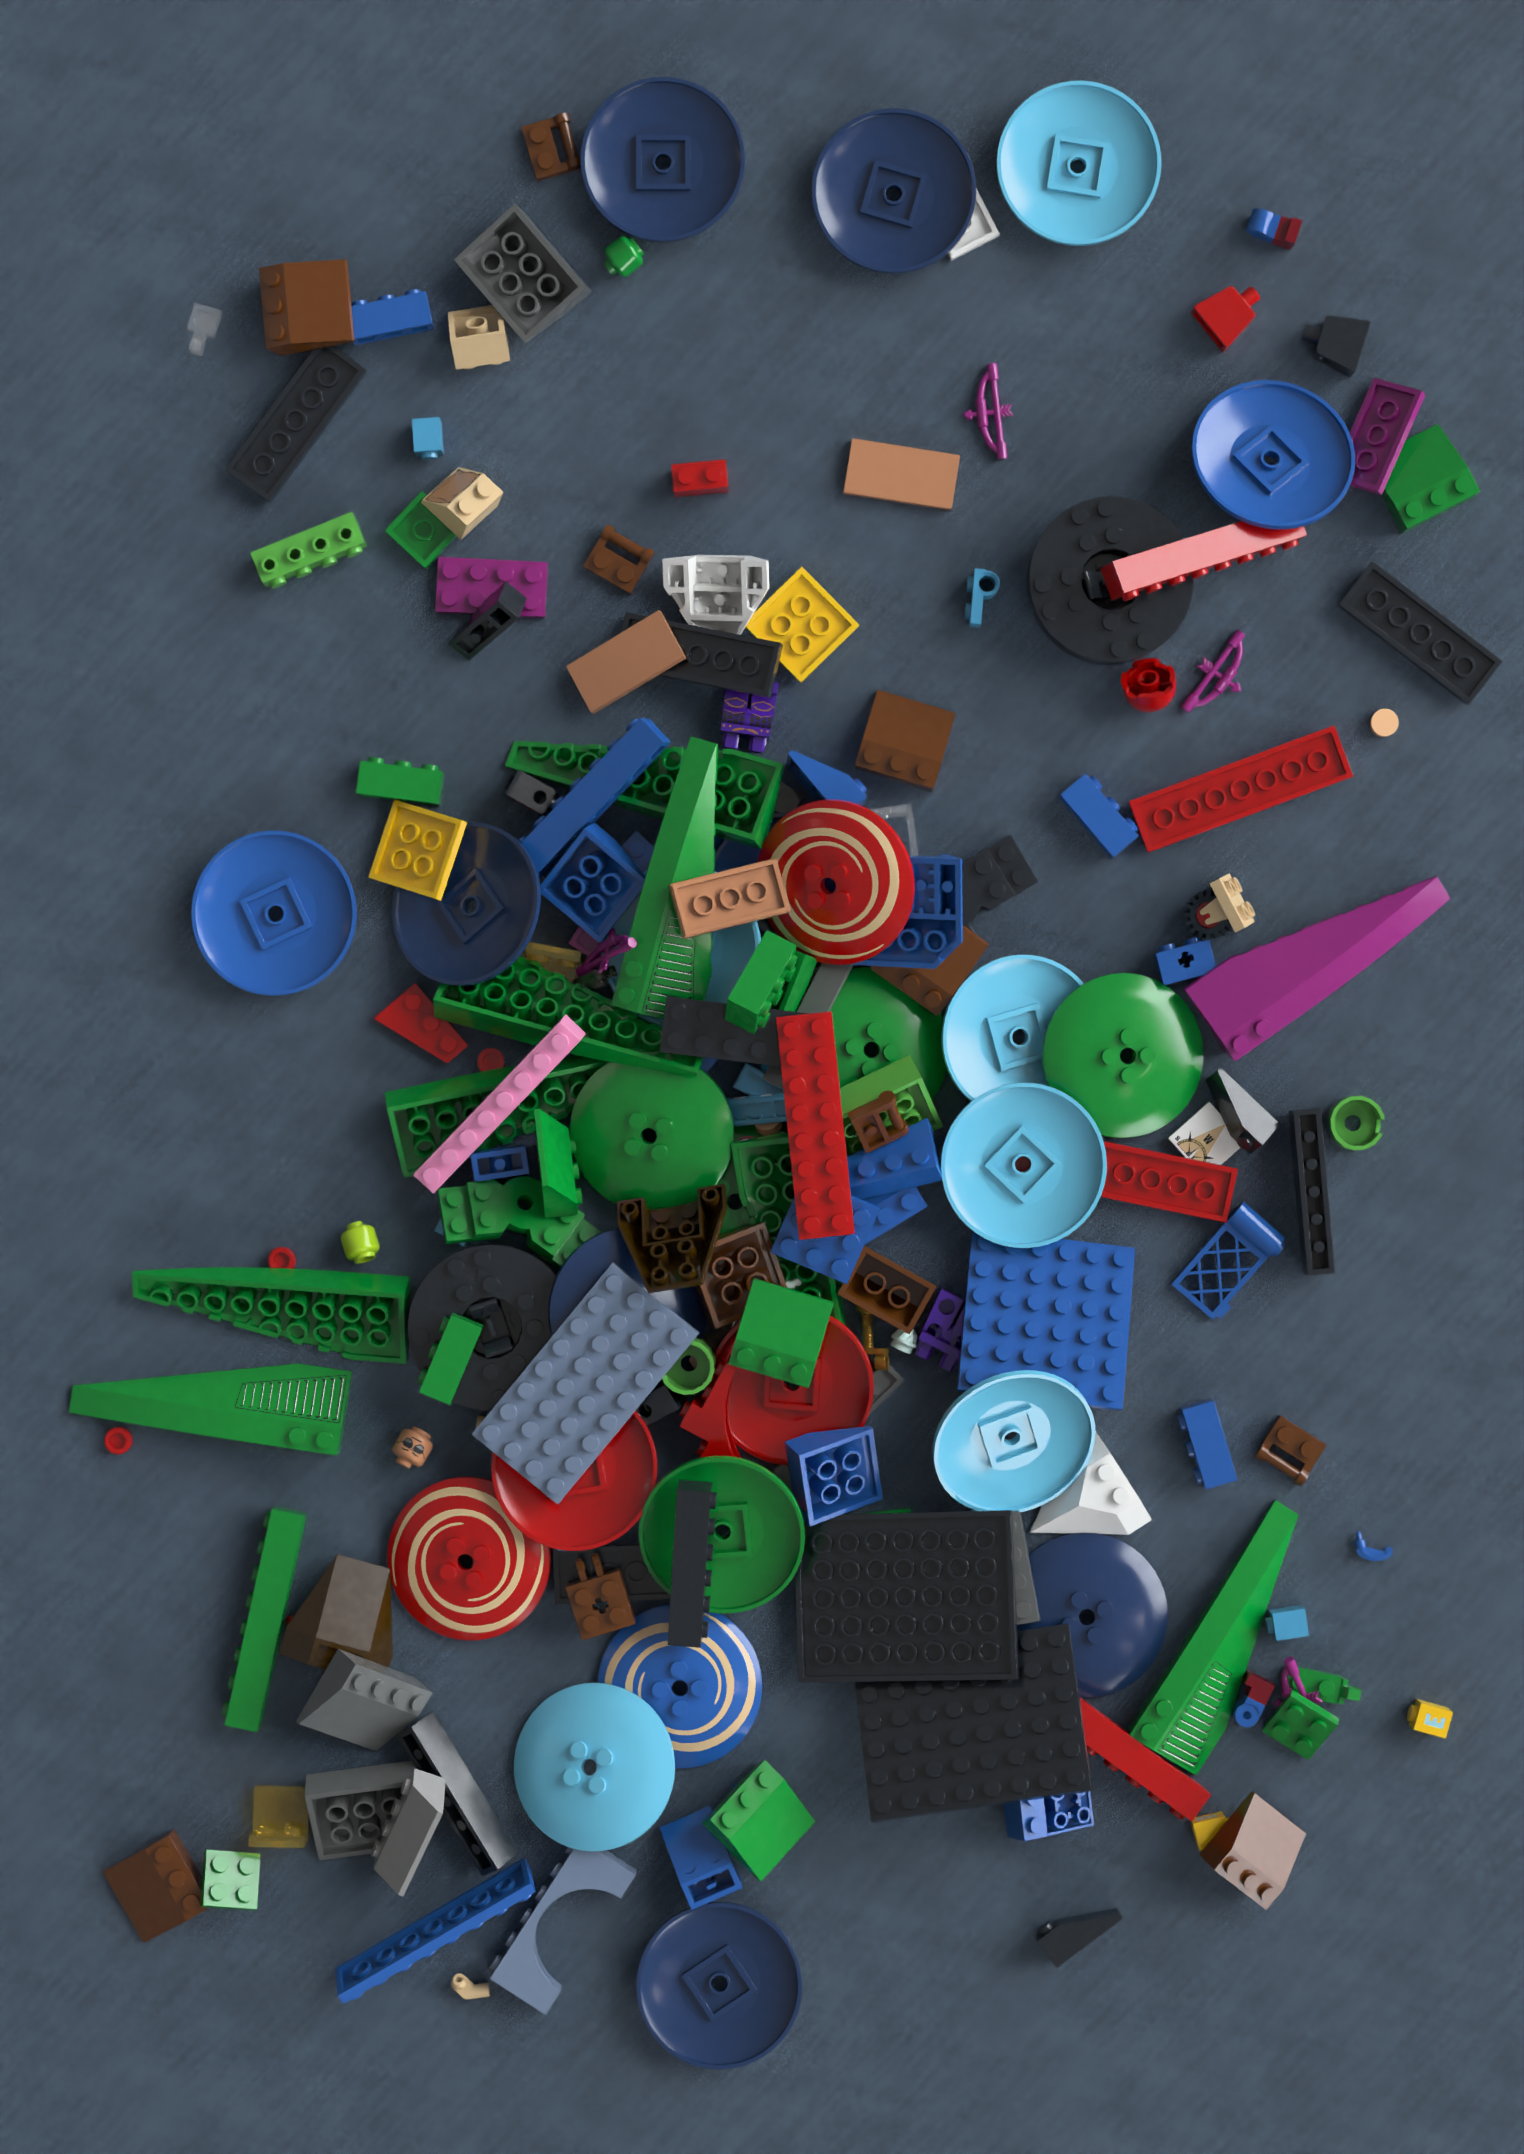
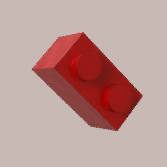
[671,459,729,498]

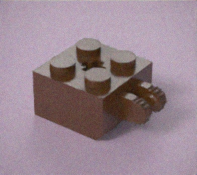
[566,1553,636,1641]

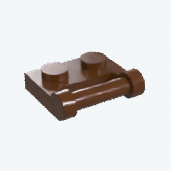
[521,113,581,182]
[583,524,655,595]
[848,1090,909,1154]
[1254,1415,1327,1487]

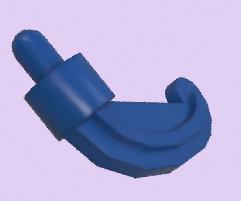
[1354,1532,1393,1561]

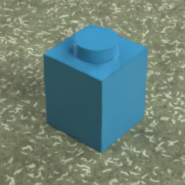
[412,417,444,460]
[1265,1605,1309,1641]

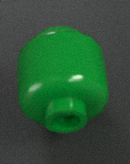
[603,236,645,278]

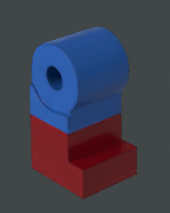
[1246,208,1303,250]
[1232,1670,1275,1727]

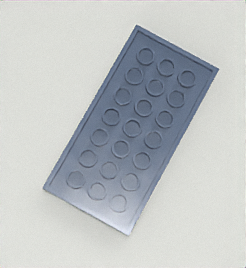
[472,1262,699,1504]

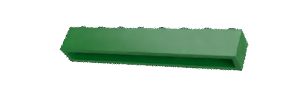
[222,1506,307,1732]

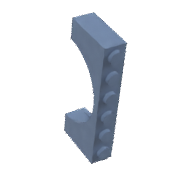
[489,1847,637,2015]

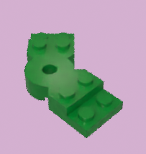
[436,1176,601,1269]

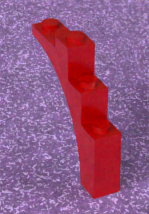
[679,1354,741,1458]

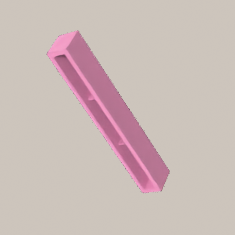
[413,1014,586,1193]

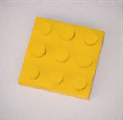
[745,567,859,683]
[368,800,467,901]

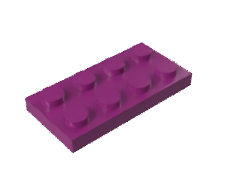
[1350,378,1425,495]
[435,557,548,618]

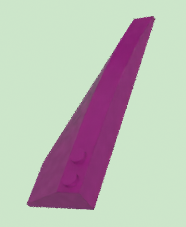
[1184,876,1450,1061]

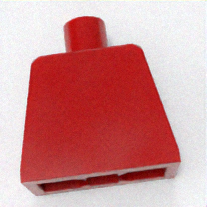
[1191,286,1261,353]

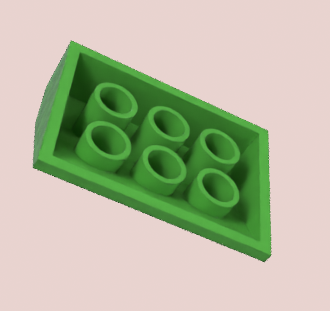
[840,1055,943,1157]

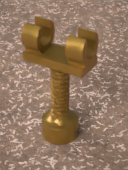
[856,1305,889,1370]

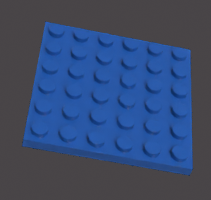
[957,1230,1135,1411]

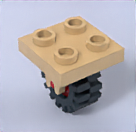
[1184,873,1255,940]

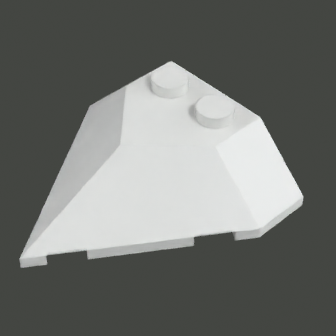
[662,555,769,635]
[1030,1431,1152,1535]

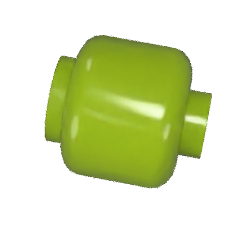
[340,1221,380,1264]

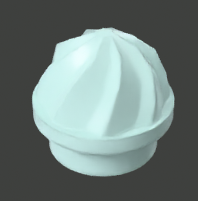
[891,1328,917,1354]

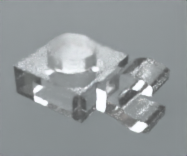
[187,303,223,356]

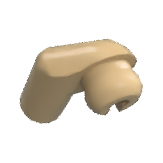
[451,1973,490,2000]

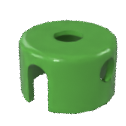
[1326,1096,1385,1150]
[662,1338,716,1395]

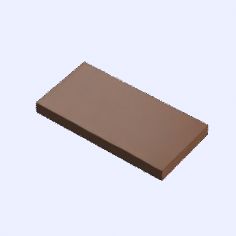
[843,438,960,511]
[566,610,686,714]
[669,858,791,939]

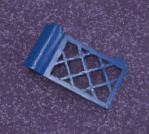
[1171,1201,1286,1320]

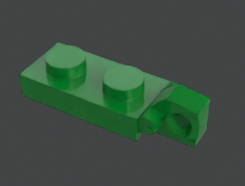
[1288,1666,1362,1704]

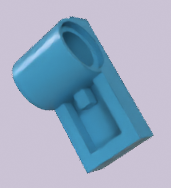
[964,568,1000,628]

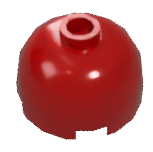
[1121,658,1176,712]

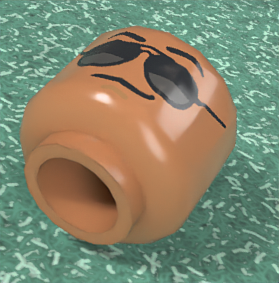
[392,1426,433,1469]

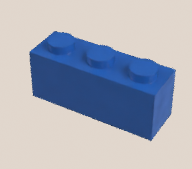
[351,289,434,346]
[1058,773,1138,859]
[1177,1399,1237,1489]

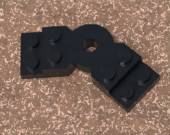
[962,835,1038,932]

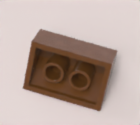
[837,1245,937,1335]

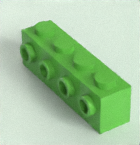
[250,512,367,589]

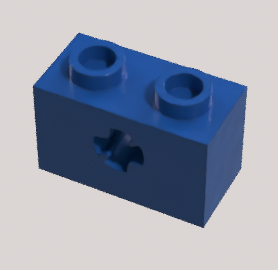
[1153,937,1216,985]
[471,1143,530,1182]

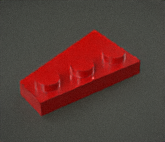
[373,983,469,1064]

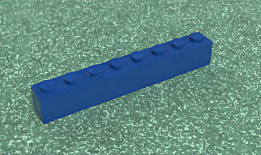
[518,718,671,879]

